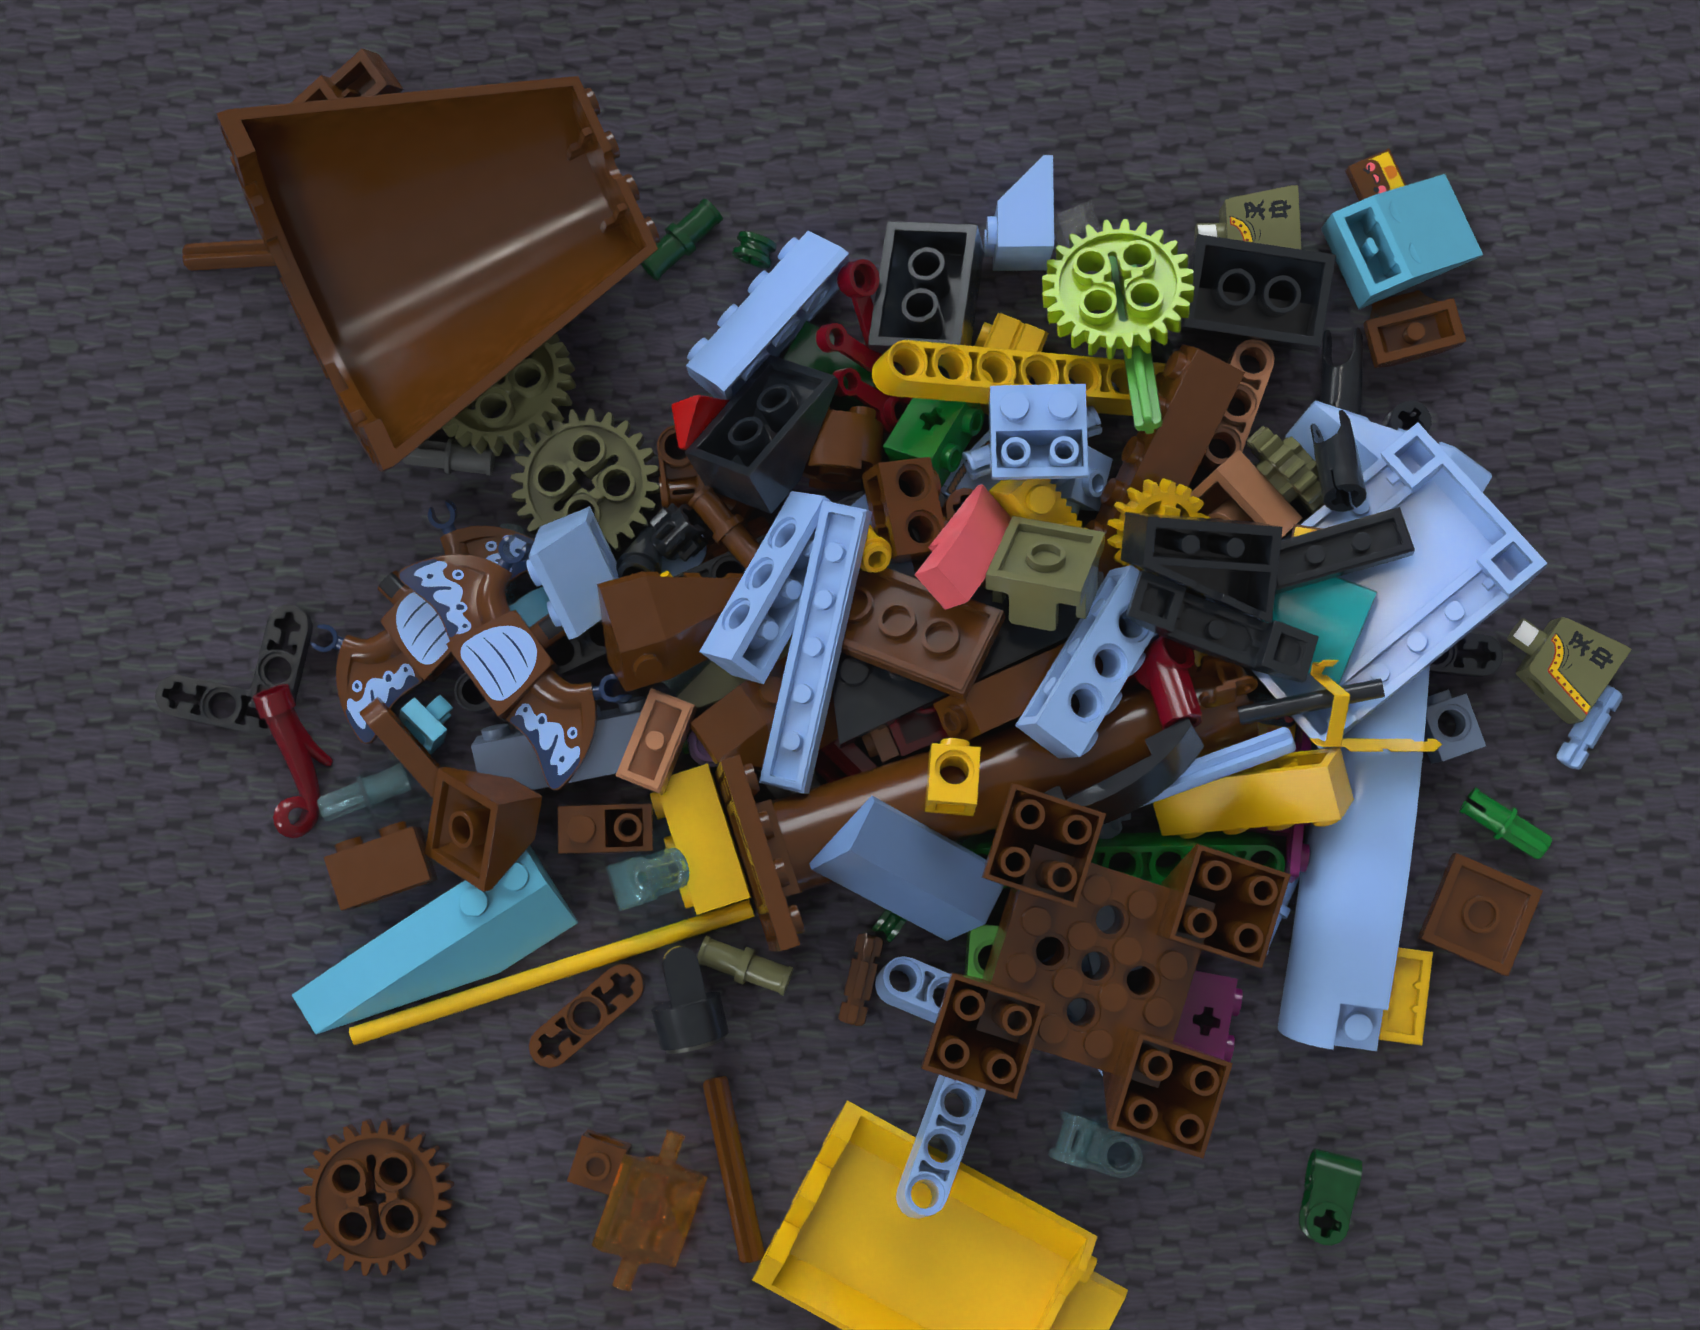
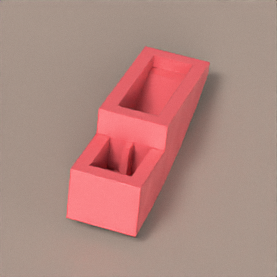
[915,484,1011,610]

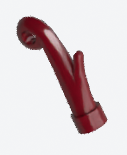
[252,684,333,838]

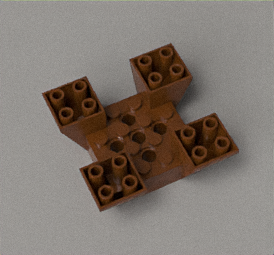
[921,783,1291,1159]

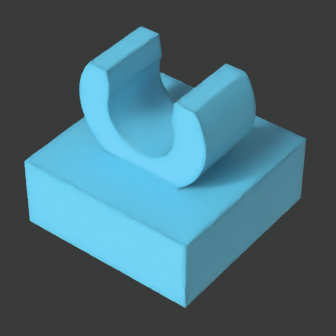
[399,695,453,754]

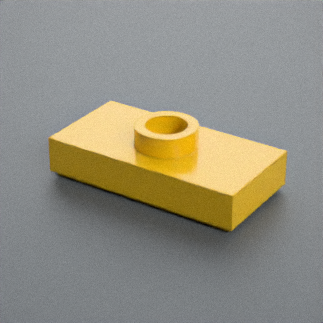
[1379,947,1433,1046]

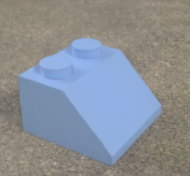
[984,155,1054,271]

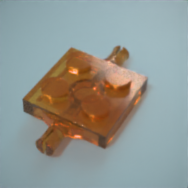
[592,1129,708,1291]

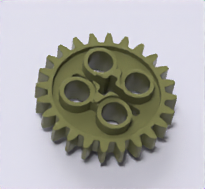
[442,334,576,456]
[511,408,660,552]

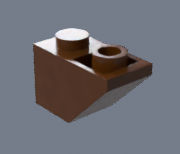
[558,804,654,854]

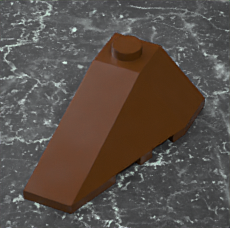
[597,572,743,692]

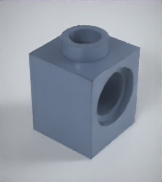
[1424,690,1486,764]

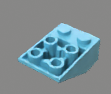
[1321,174,1483,309]

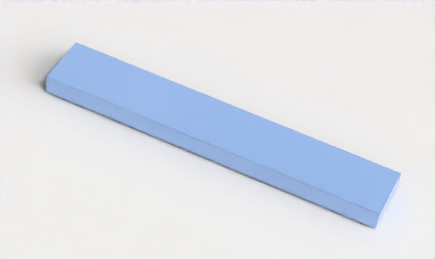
[759,501,872,794]

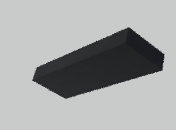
[1275,507,1415,594]

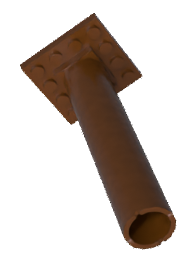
[714,672,1259,951]

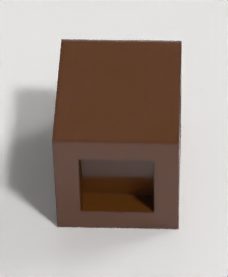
[567,1130,632,1196]

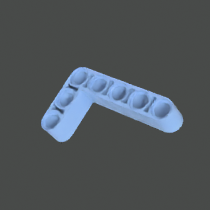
[875,956,986,1219]

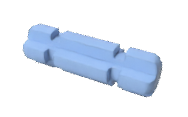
[1557,685,1622,770]

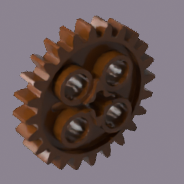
[298,1118,454,1276]

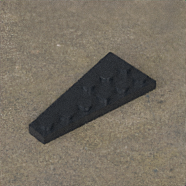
[832,572,1104,749]

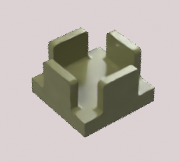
[986,516,1105,631]

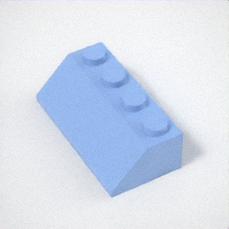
[686,231,849,400]

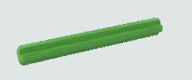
[1109,256,1163,434]

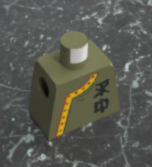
[1194,185,1302,250]
[1507,617,1632,724]

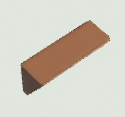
[616,688,697,795]

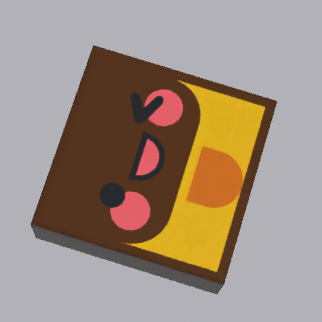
[1345,149,1406,201]

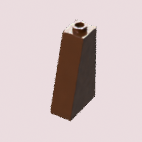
[933,643,1103,741]

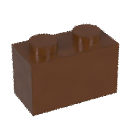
[323,821,438,911]

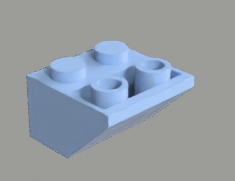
[989,384,1089,480]
[526,507,618,640]

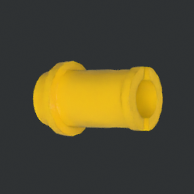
[860,525,892,573]

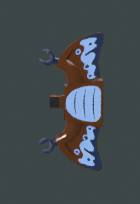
[311,500,534,744]
[399,535,632,791]

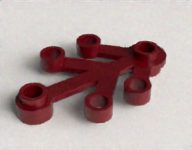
[816,259,912,435]

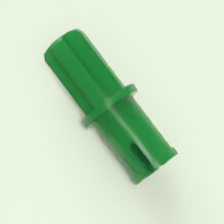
[1459,787,1552,859]

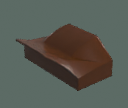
[1363,290,1466,368]

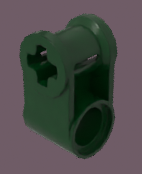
[1299,1148,1362,1246]

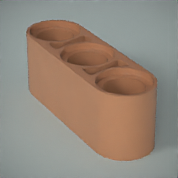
[1201,339,1275,472]

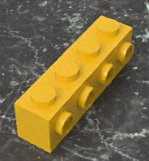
[1153,747,1354,839]

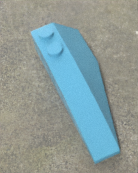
[292,845,578,1034]

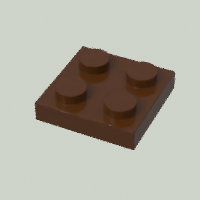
[1417,853,1543,976]

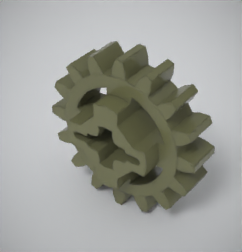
[1246,426,1325,514]

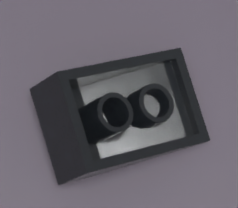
[684,355,839,514]

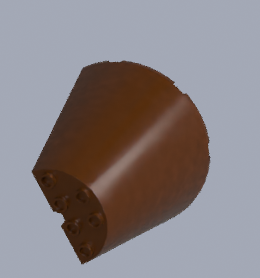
[216,76,660,472]

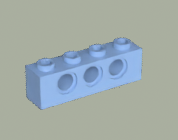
[699,491,831,684]
[1015,565,1157,759]

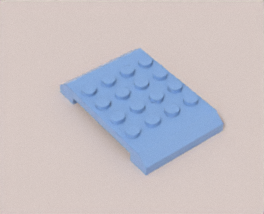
[1206,422,1547,749]

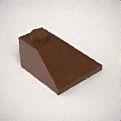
[425,767,542,892]

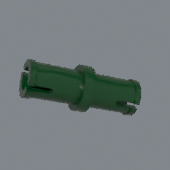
[640,198,723,281]

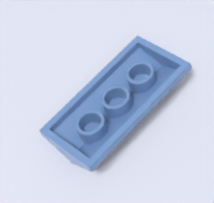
[809,796,1004,941]

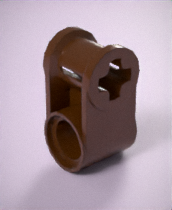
[657,425,706,508]

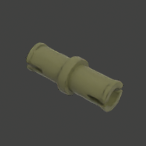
[697,936,794,996]

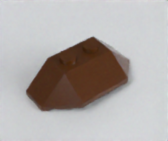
[689,655,838,770]

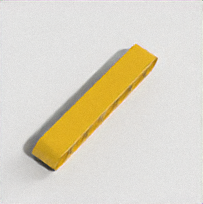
[872,340,1166,416]

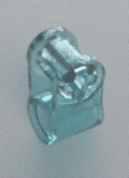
[605,848,689,912]
[1048,1110,1143,1178]

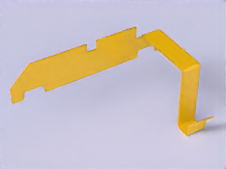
[1310,660,1442,752]

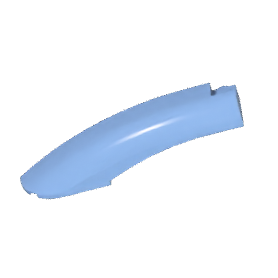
[1278,665,1430,1051]

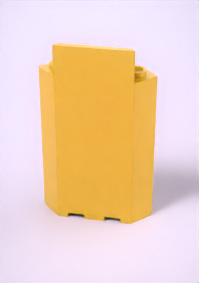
[752,1100,1128,1330]

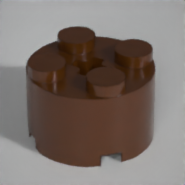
[802,406,885,492]

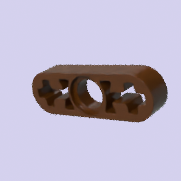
[359,697,442,798]
[529,963,645,1068]

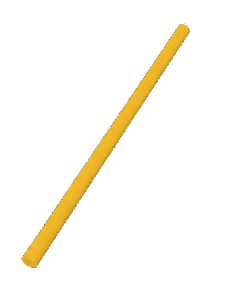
[349,899,755,1045]

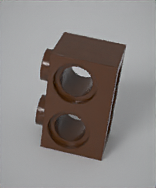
[862,457,948,564]

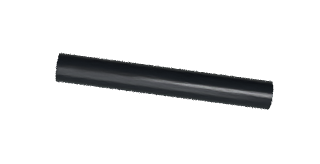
[1237,678,1385,725]

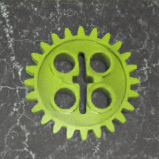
[1042,219,1194,360]

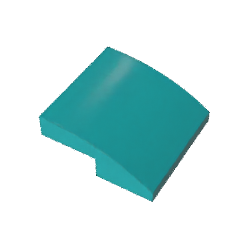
[1267,577,1377,685]

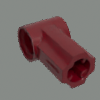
[1134,636,1203,730]

